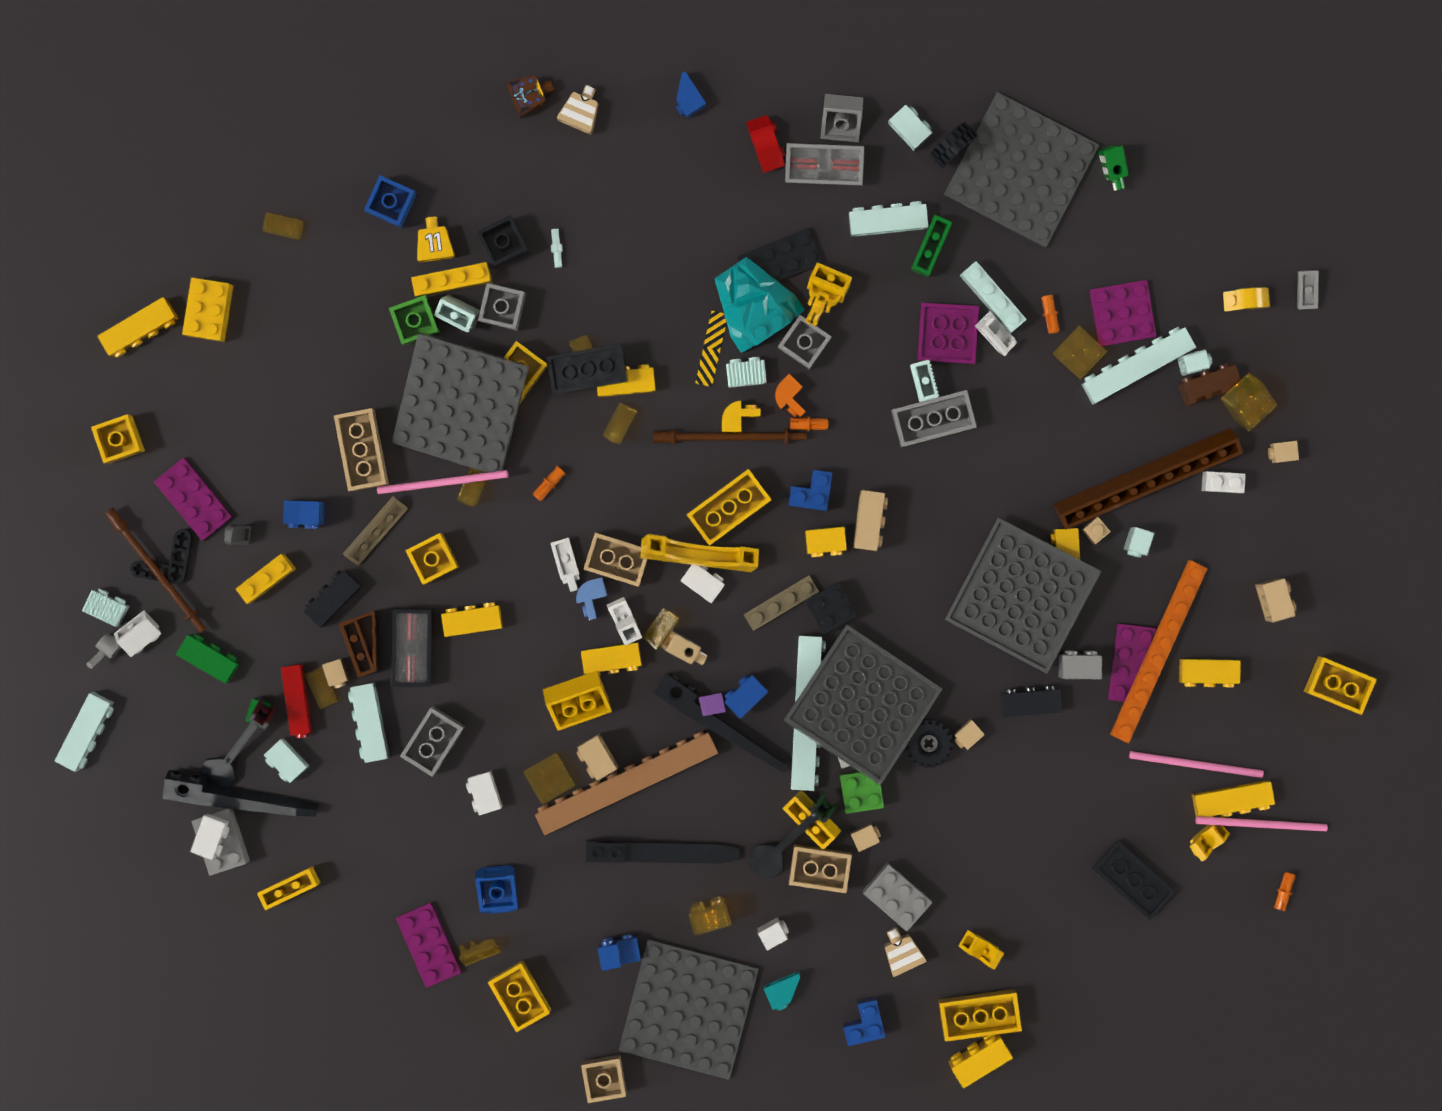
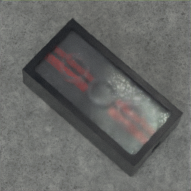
[391,609,431,687]

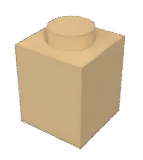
[1268,441,1299,463]
[1081,517,1111,544]
[322,658,350,689]
[953,719,985,750]
[850,823,881,852]

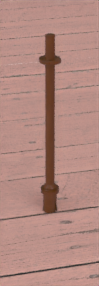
[653,428,807,445]
[104,508,207,633]

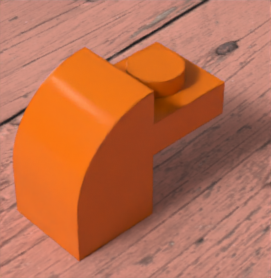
[775,374,806,417]

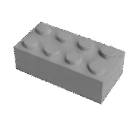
[891,390,977,448]

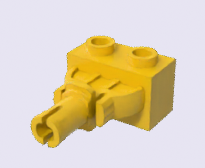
[806,262,852,326]

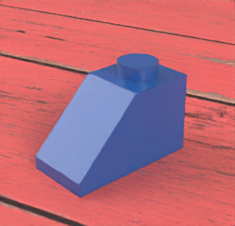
[676,71,706,119]

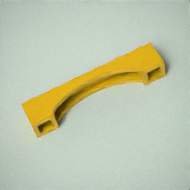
[640,534,759,572]

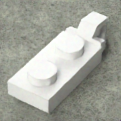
[550,538,580,592]

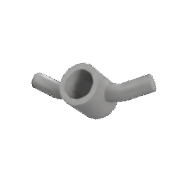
[87,621,128,669]

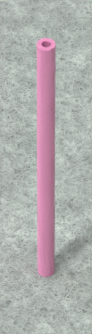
[377,470,508,494]
[1129,751,1264,778]
[1195,816,1328,832]

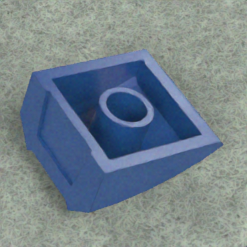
[475,865,518,914]

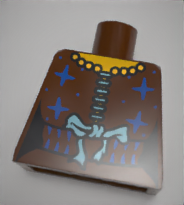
[506,75,554,119]

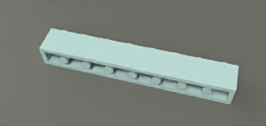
[791,635,826,791]

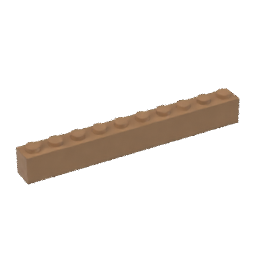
[535,730,718,835]

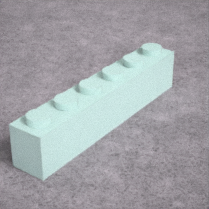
[1081,326,1196,405]

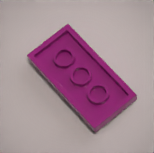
[154,458,233,541]
[1108,624,1156,702]
[396,902,462,988]

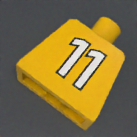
[417,217,456,263]

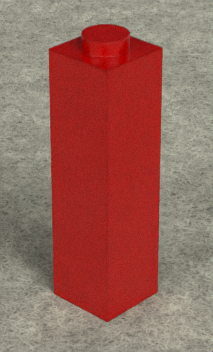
[281,664,312,738]

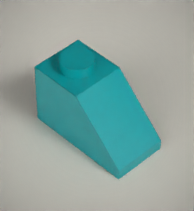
[763,971,800,1011]

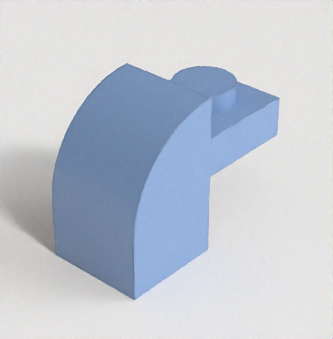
[576,577,608,620]

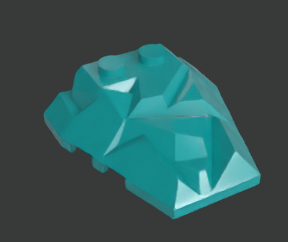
[714,257,804,353]

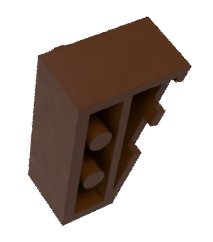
[1178,363,1243,407]
[338,610,379,678]

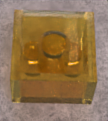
[1221,373,1277,431]
[688,896,732,936]

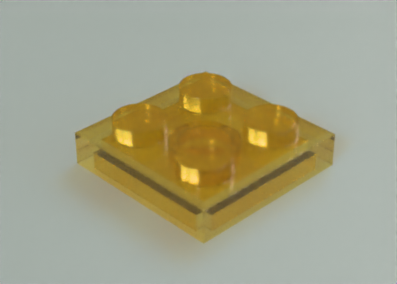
[1052,325,1107,380]
[523,752,576,805]

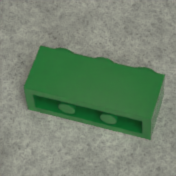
[910,215,952,278]
[176,633,240,684]

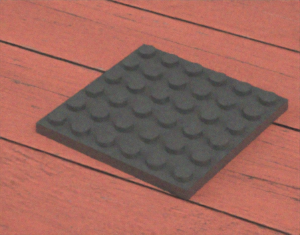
[944,92,1099,248]
[392,332,529,472]
[945,517,1102,674]
[783,625,942,785]
[618,939,759,1080]

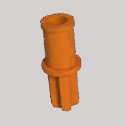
[1041,295,1060,334]
[790,416,828,432]
[533,466,566,501]
[1274,872,1295,911]

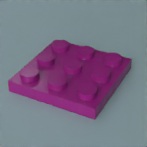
[1089,280,1157,347]
[917,303,979,364]

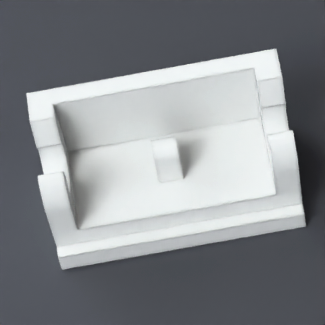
[975,311,1017,356]

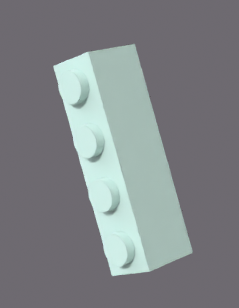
[849,201,928,237]
[960,261,1027,333]
[348,682,390,763]
[55,692,114,772]

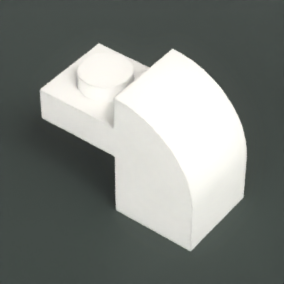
[607,597,642,645]

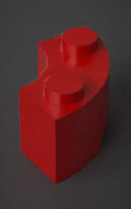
[746,115,786,173]

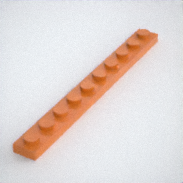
[1110,560,1207,743]

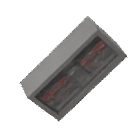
[785,143,864,185]

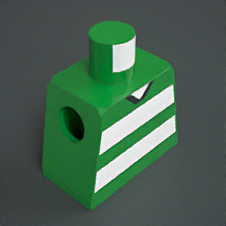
[1098,145,1128,191]

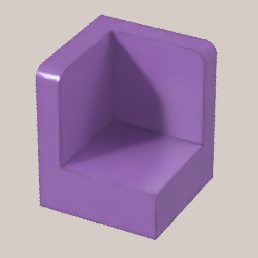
[698,693,726,716]

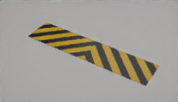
[695,311,727,387]

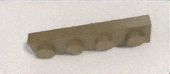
[343,496,408,566]
[743,575,819,631]

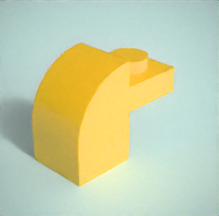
[1223,288,1270,312]
[722,401,760,432]
[1190,825,1230,861]
[958,930,1004,970]

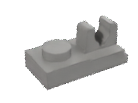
[1297,270,1319,310]

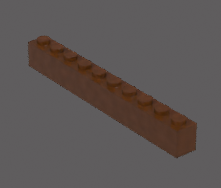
[1053,428,1243,530]

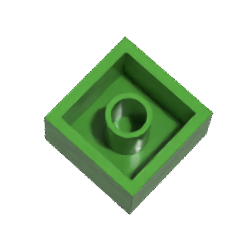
[389,295,440,346]
[839,771,884,814]

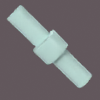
[551,229,563,268]

